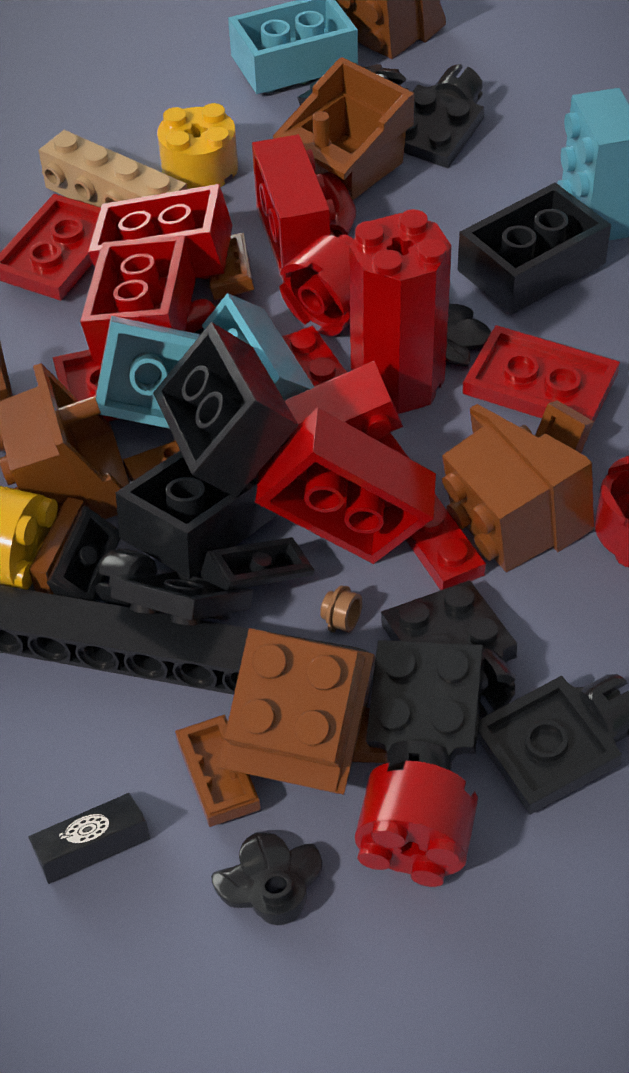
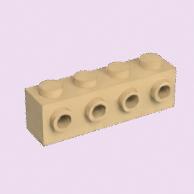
[38,130,187,208]

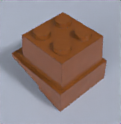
[336,0,446,59]
[273,57,414,200]
[0,363,129,519]
[442,404,594,573]
[217,628,376,795]

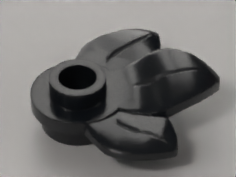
[446,303,492,367]
[211,832,322,925]

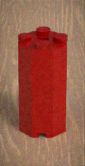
[349,209,452,414]

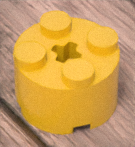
[157,103,238,189]
[0,486,58,590]

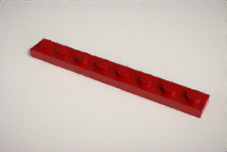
[282,325,486,590]

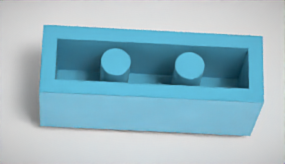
[202,293,314,400]

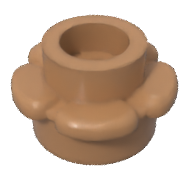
[320,585,362,633]

